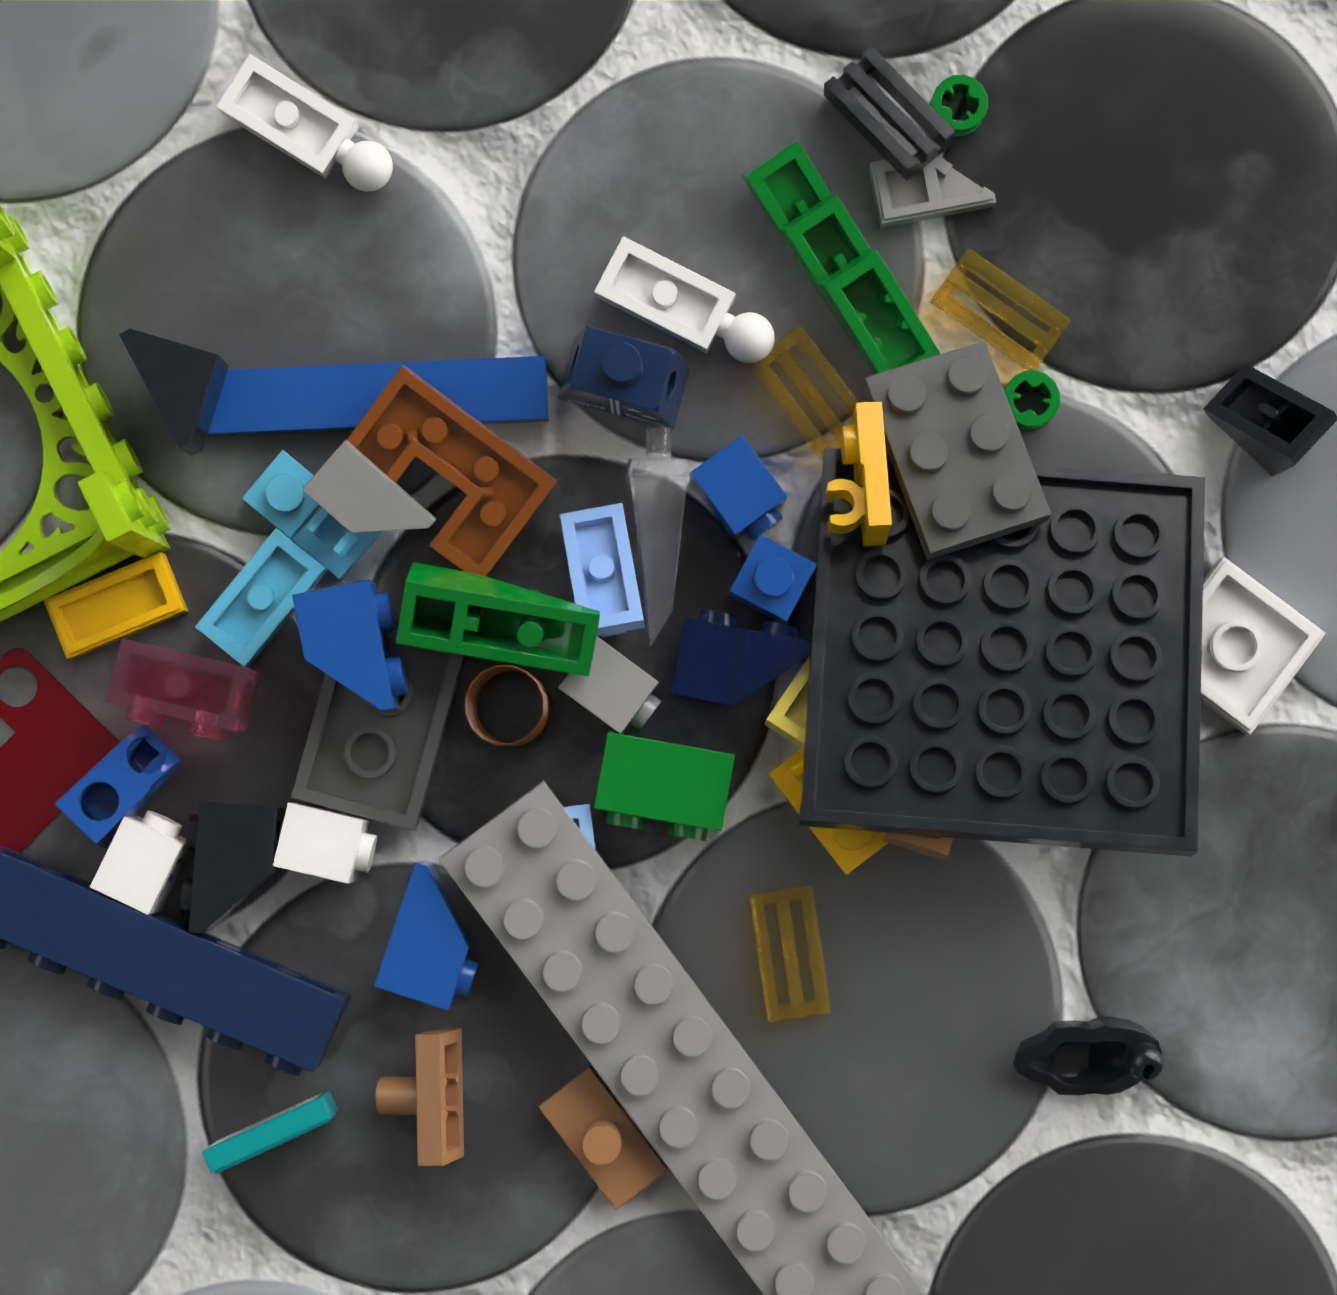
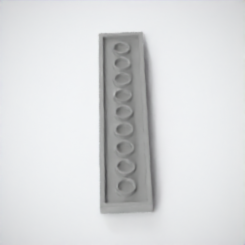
[439,780,926,1295]

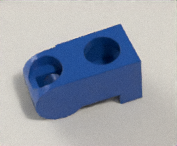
[55,725,183,849]

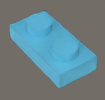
[195,528,328,668]

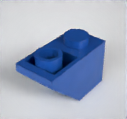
[292,580,408,712]

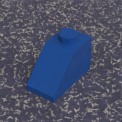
[374,860,479,1011]

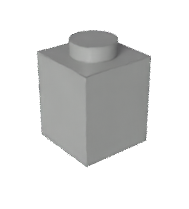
[558,636,662,734]

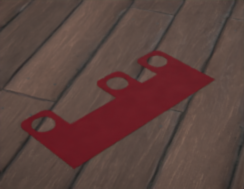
[0,648,120,853]

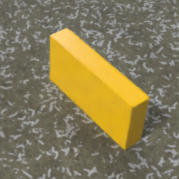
[44,552,189,660]

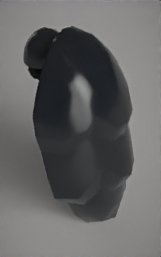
[1013,1016,1164,1095]

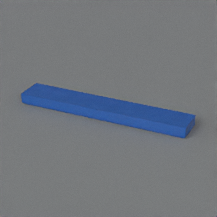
[168,356,549,438]

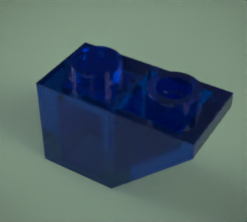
[671,609,811,708]

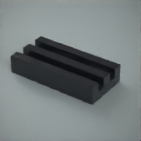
[824,46,956,181]

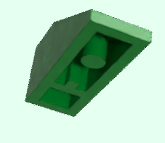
[396,562,600,677]

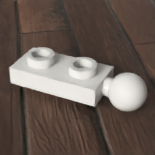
[216,54,393,192]
[594,236,775,363]

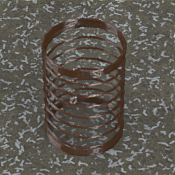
[464,665,552,746]

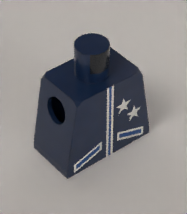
[558,326,690,430]

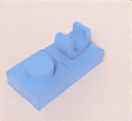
[560,503,645,637]

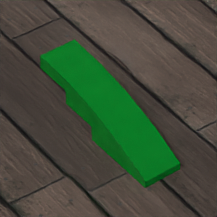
[741,140,941,374]

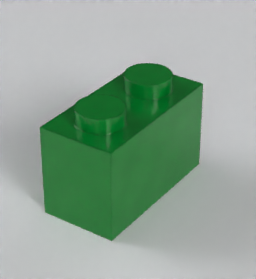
[594,732,735,841]

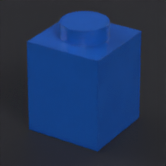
[690,435,787,541]
[728,534,817,626]

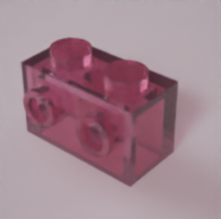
[106,638,261,742]

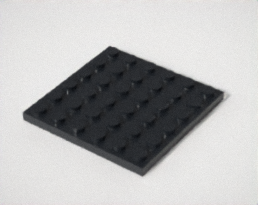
[799,448,1205,857]

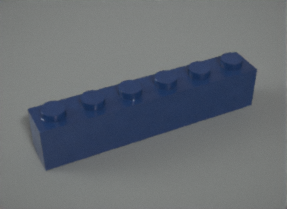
[0,845,351,1076]

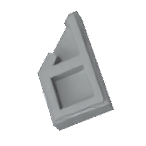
[868,154,996,228]
[302,440,436,533]

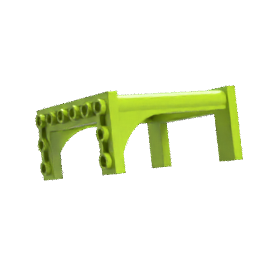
[0,206,171,622]

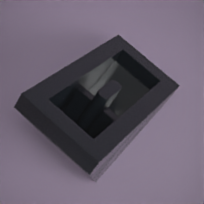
[119,328,229,457]
[1203,364,1337,477]

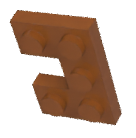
[347,365,558,576]

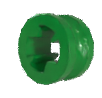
[930,75,988,138]
[1003,370,1060,431]

